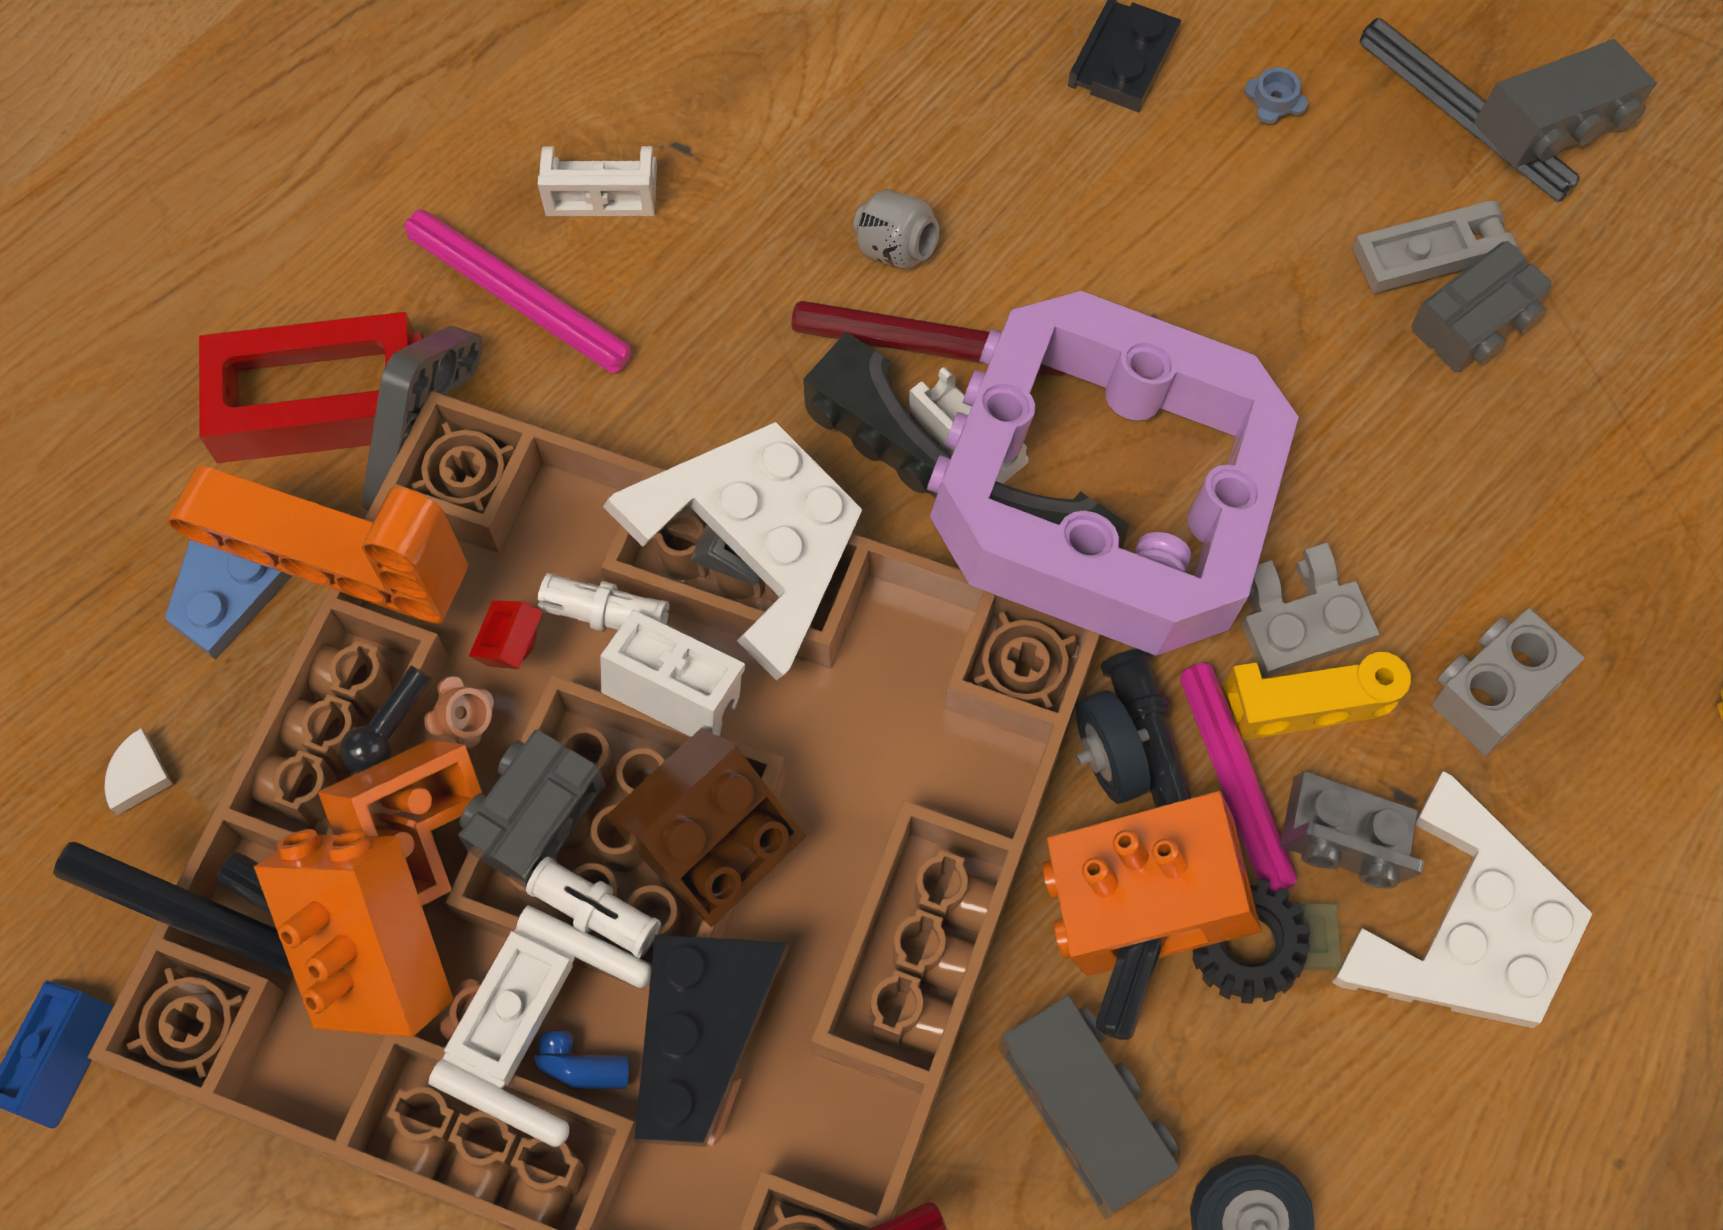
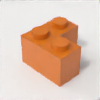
[318,740,482,906]

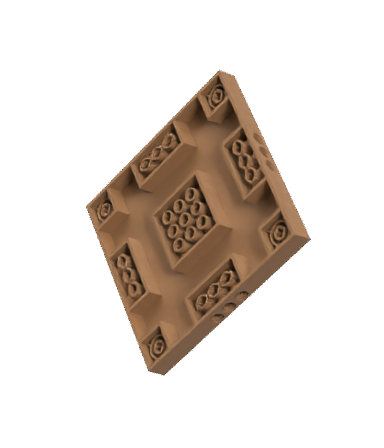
[87,391,1101,1230]

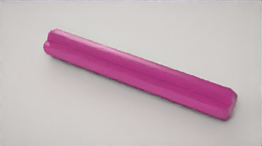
[1180,662,1297,892]

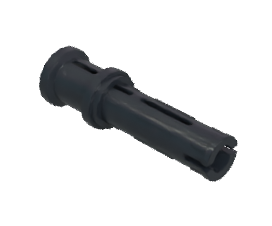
[1100,648,1192,808]

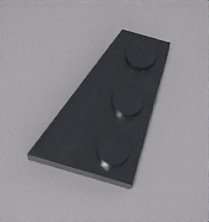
[635,935,789,1147]

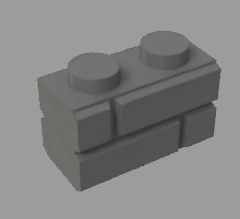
[1411,241,1552,372]
[458,729,606,888]

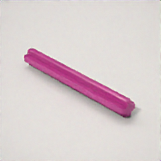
[404,209,632,373]

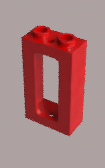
[199,312,425,463]

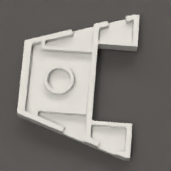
[603,422,862,681]
[1332,771,1593,1028]

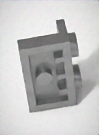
[1280,771,1424,889]

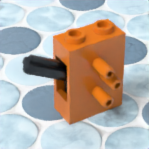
[1042,791,1262,1040]
[217,829,454,1037]

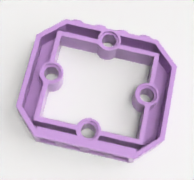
[927,291,1299,656]

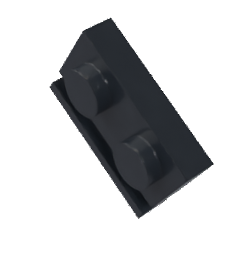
[1068,0,1181,113]

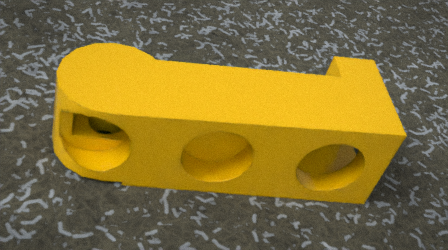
[1223,652,1411,741]

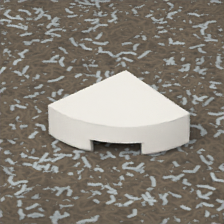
[105,728,173,815]

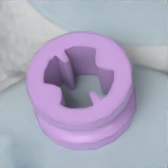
[1135,532,1191,573]

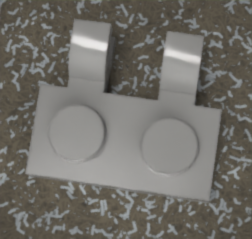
[1241,543,1380,678]

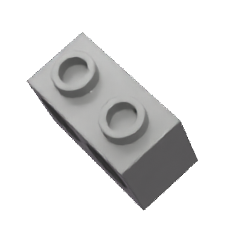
[1431,608,1585,756]

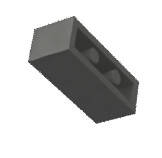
[1474,39,1657,168]
[998,995,1180,1220]

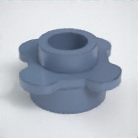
[1245,67,1308,124]

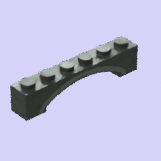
[803,331,1129,549]

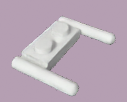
[428,905,652,1147]

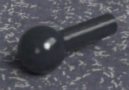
[339,665,432,774]

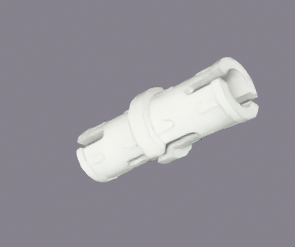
[537,573,669,632]
[526,856,661,959]

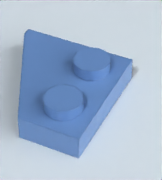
[165,540,292,660]

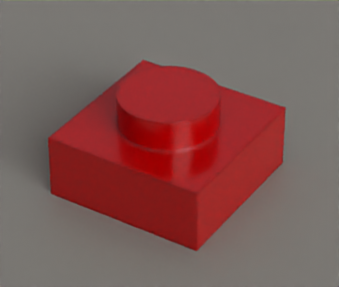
[469,600,543,669]

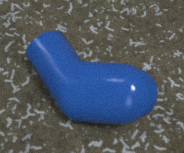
[534,1031,629,1089]

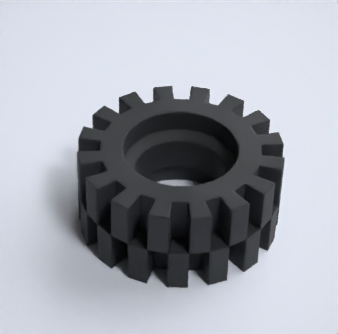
[1192,879,1310,1004]

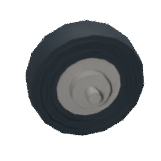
[1076,690,1151,804]
[1190,1154,1315,1230]

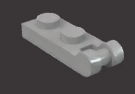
[1352,201,1520,294]

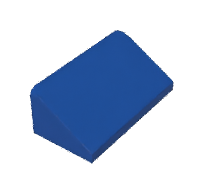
[0,980,113,1128]

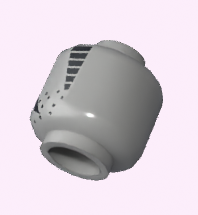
[853,189,940,270]

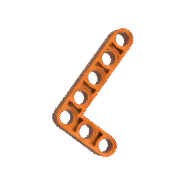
[167,466,468,624]

